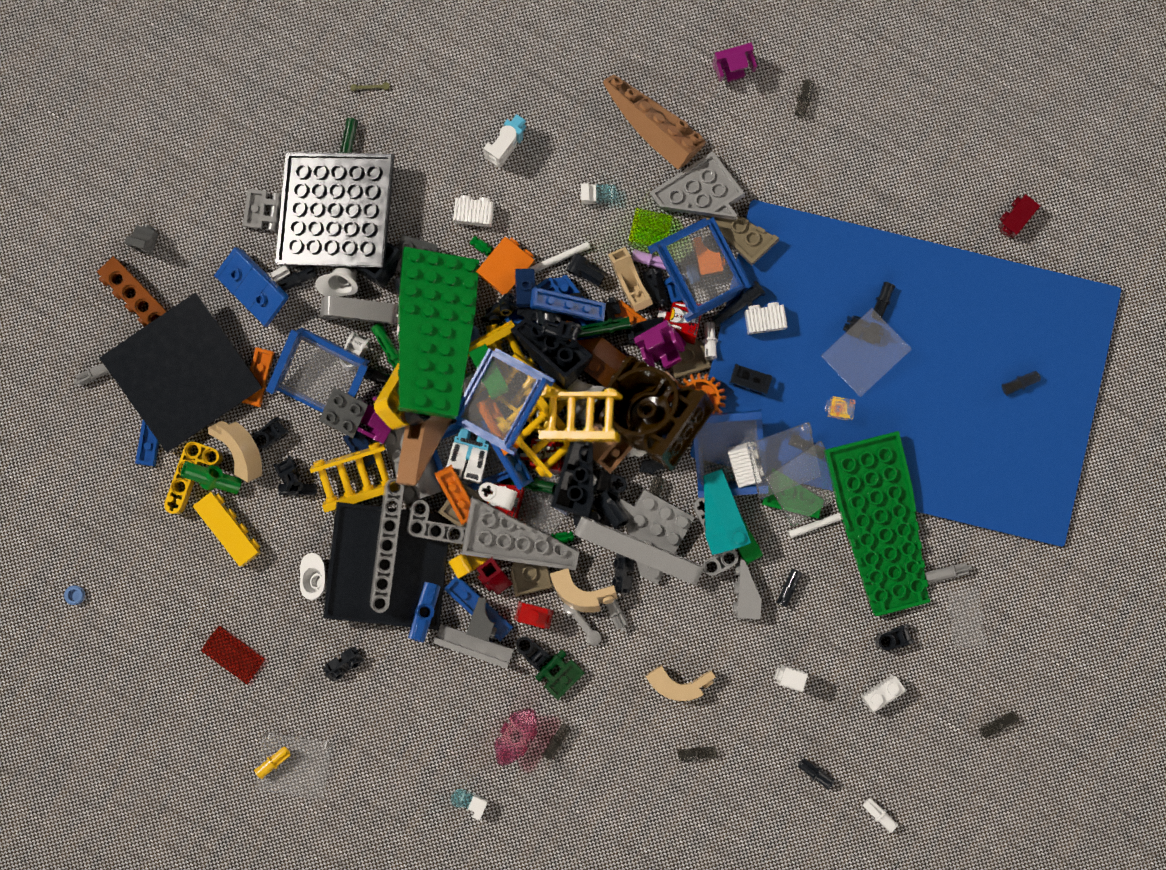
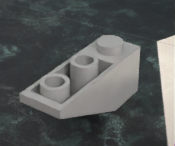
[733,560,762,620]

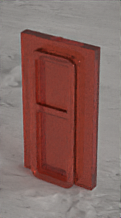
[201,626,266,685]

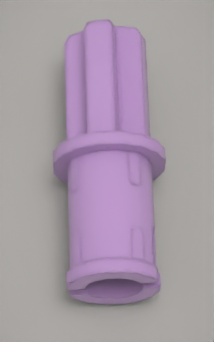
[631,249,666,270]

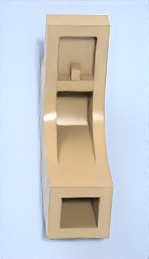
[608,247,653,312]
[208,421,262,483]
[550,568,617,613]
[645,665,716,701]

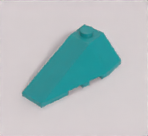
[703,469,751,555]

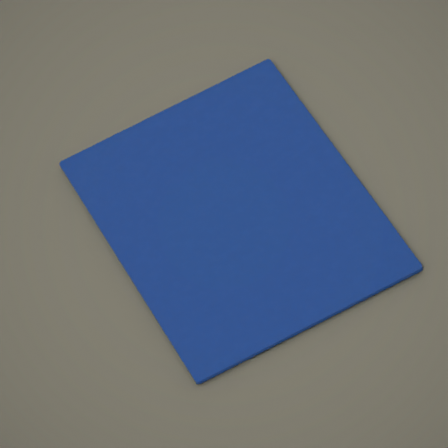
[690,200,1121,547]

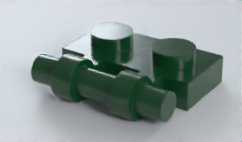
[535,650,585,700]

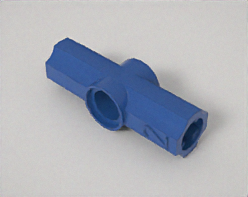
[408,582,441,643]

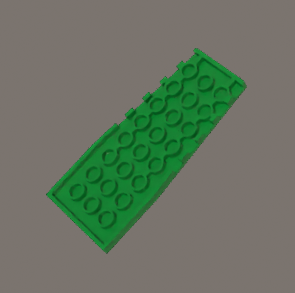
[398,247,479,419]
[824,431,930,616]

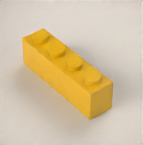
[193,492,261,567]

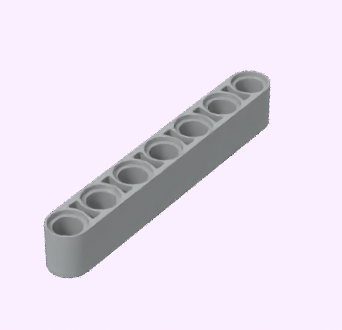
[370,478,404,613]
[574,516,704,585]

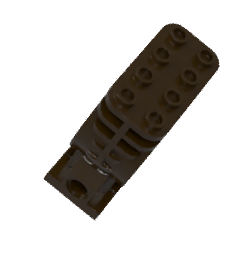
[594,355,715,472]

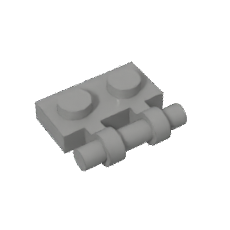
[242,189,281,231]

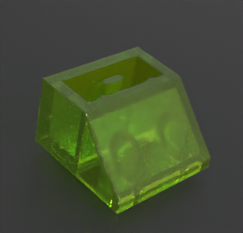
[628,208,673,249]

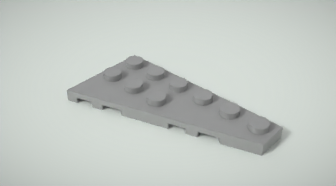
[461,496,579,571]

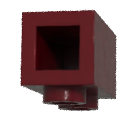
[998,194,1040,238]
[476,557,513,596]

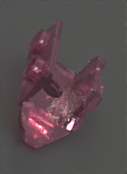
[494,708,538,767]

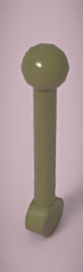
[350,82,390,91]

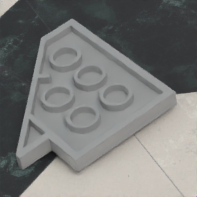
[650,151,745,220]
[619,489,695,584]

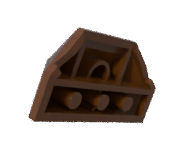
[577,337,627,387]

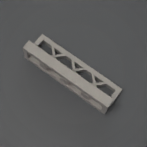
[433,624,514,669]

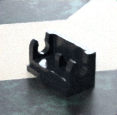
[729,364,772,396]

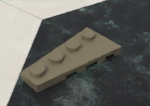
[699,215,779,265]

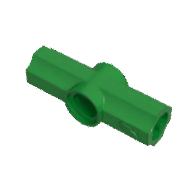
[180,461,242,494]

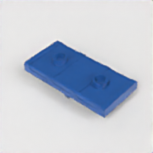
[214,247,289,327]

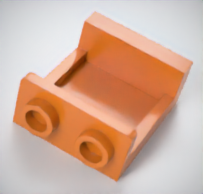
[476,237,535,295]

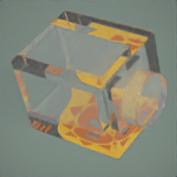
[825,396,856,421]

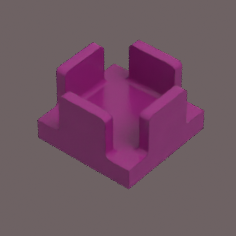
[712,42,757,82]
[634,320,686,369]
[357,396,391,444]

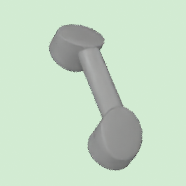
[563,603,602,646]

